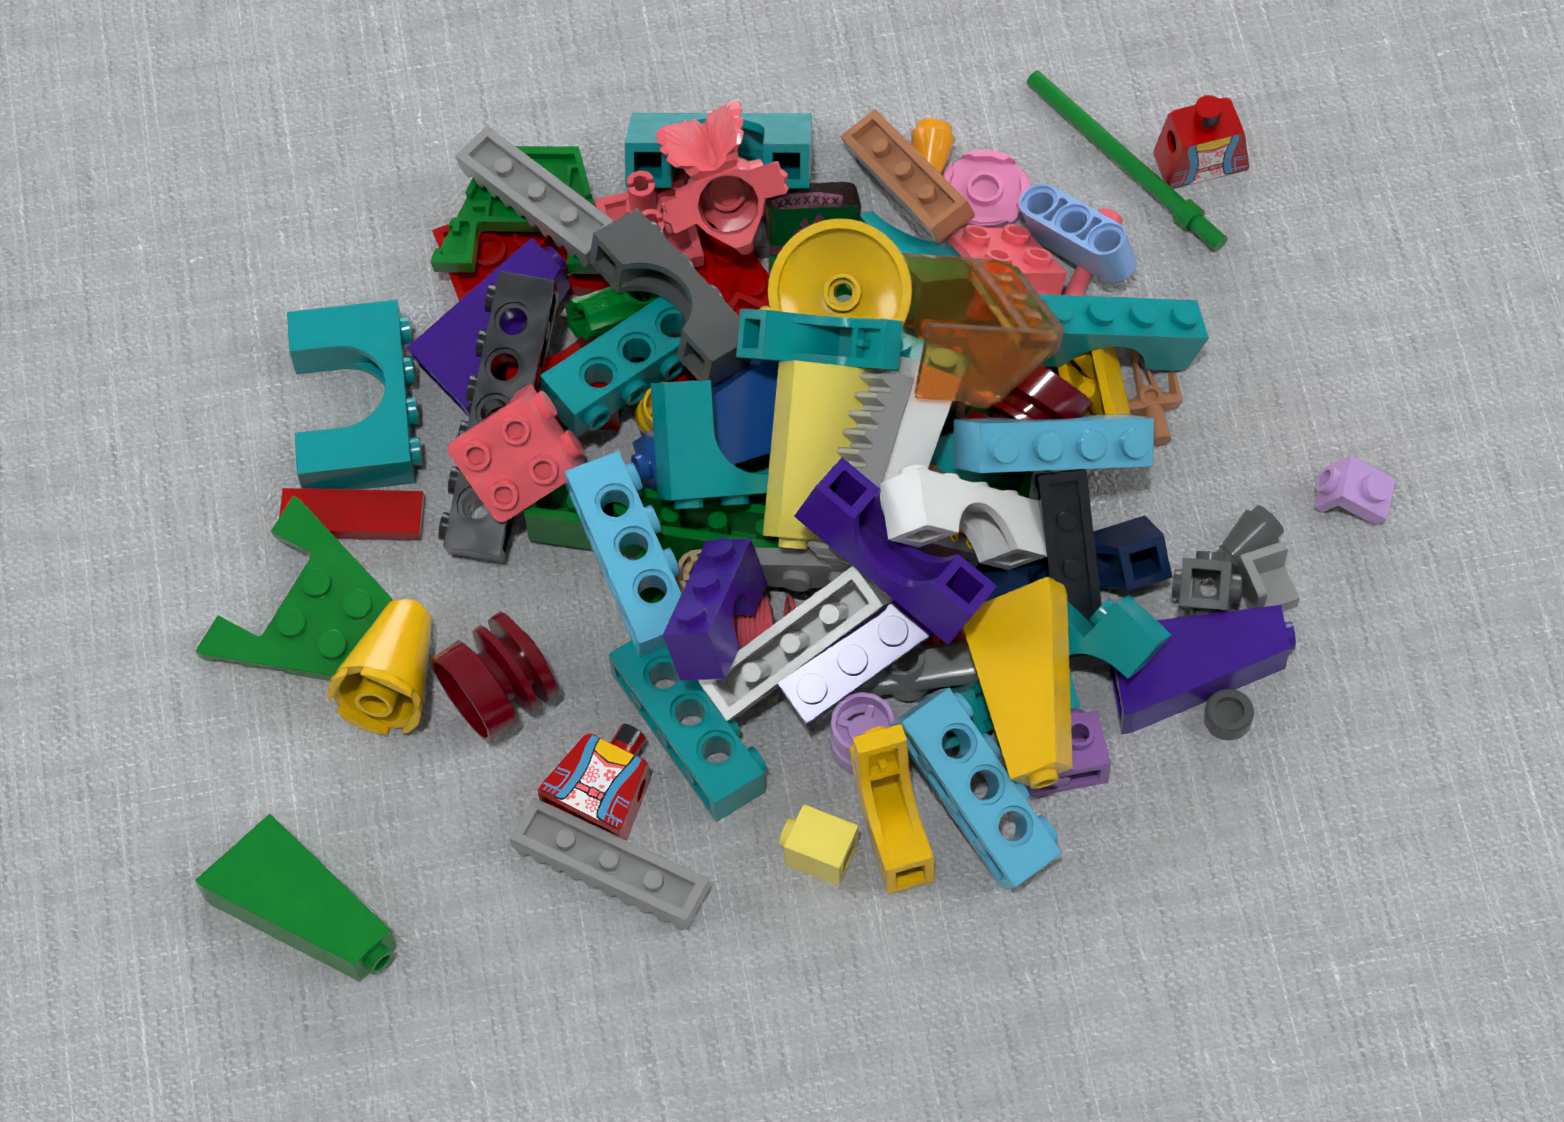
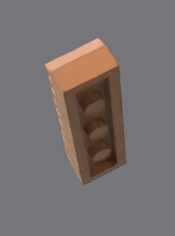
[840,109,975,245]

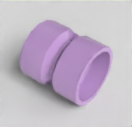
[830,692,895,774]

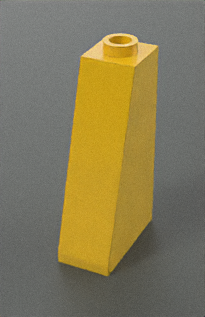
[963,577,1073,789]

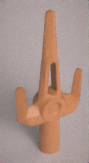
[1127,348,1183,446]

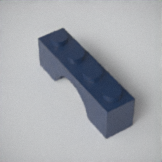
[976,515,1173,602]

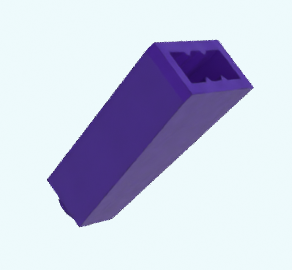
[407,238,571,418]
[1108,605,1296,735]

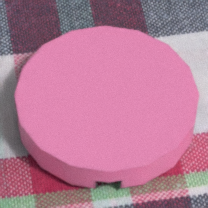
[943,150,1030,229]

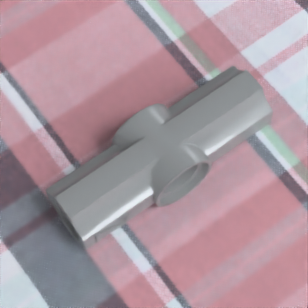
[853,640,980,701]

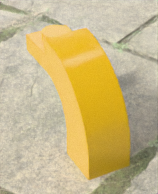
[849,724,935,895]

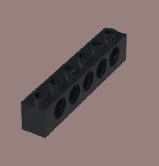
[438,271,559,564]

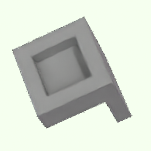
[1236,541,1300,611]

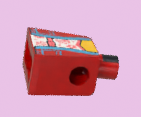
[1153,95,1249,189]
[537,724,650,841]

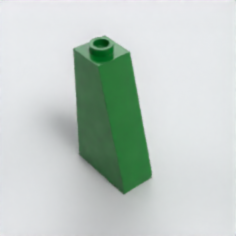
[195,813,397,982]

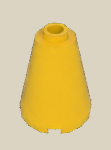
[327,599,432,735]

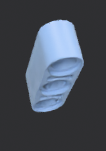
[1019,184,1137,282]

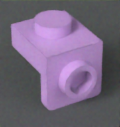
[1314,455,1396,525]

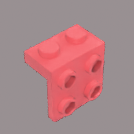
[947,224,1067,323]
[448,383,585,522]

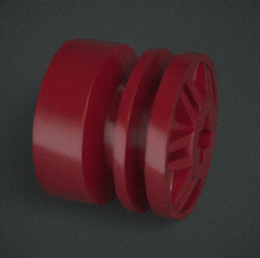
[965,351,1093,473]
[430,611,558,742]

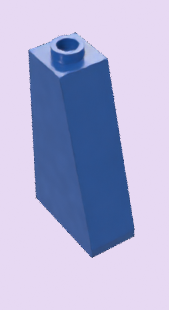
[631,359,779,489]

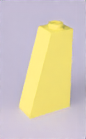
[763,360,884,550]

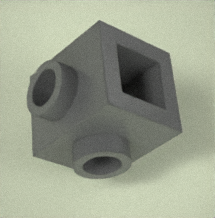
[1172,551,1243,616]

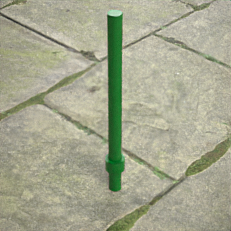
[1027,70,1228,251]

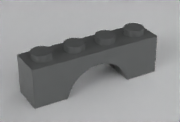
[589,208,751,386]

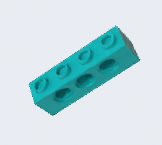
[540,296,686,437]
[608,640,768,823]

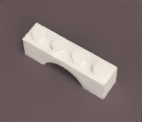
[880,465,1047,570]

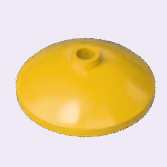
[768,219,912,325]

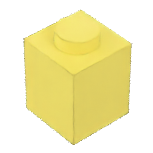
[779,804,859,887]

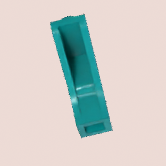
[1067,595,1172,679]

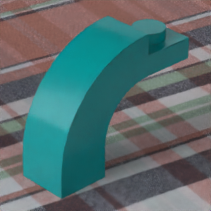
[736,309,903,370]

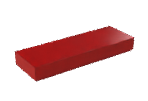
[279,488,425,540]

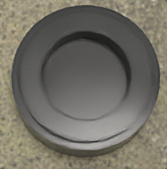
[1204,689,1254,740]

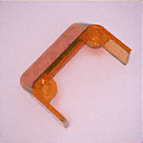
[902,253,1064,408]

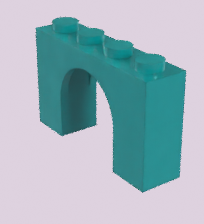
[624,113,812,188]
[287,299,423,490]
[651,380,769,509]

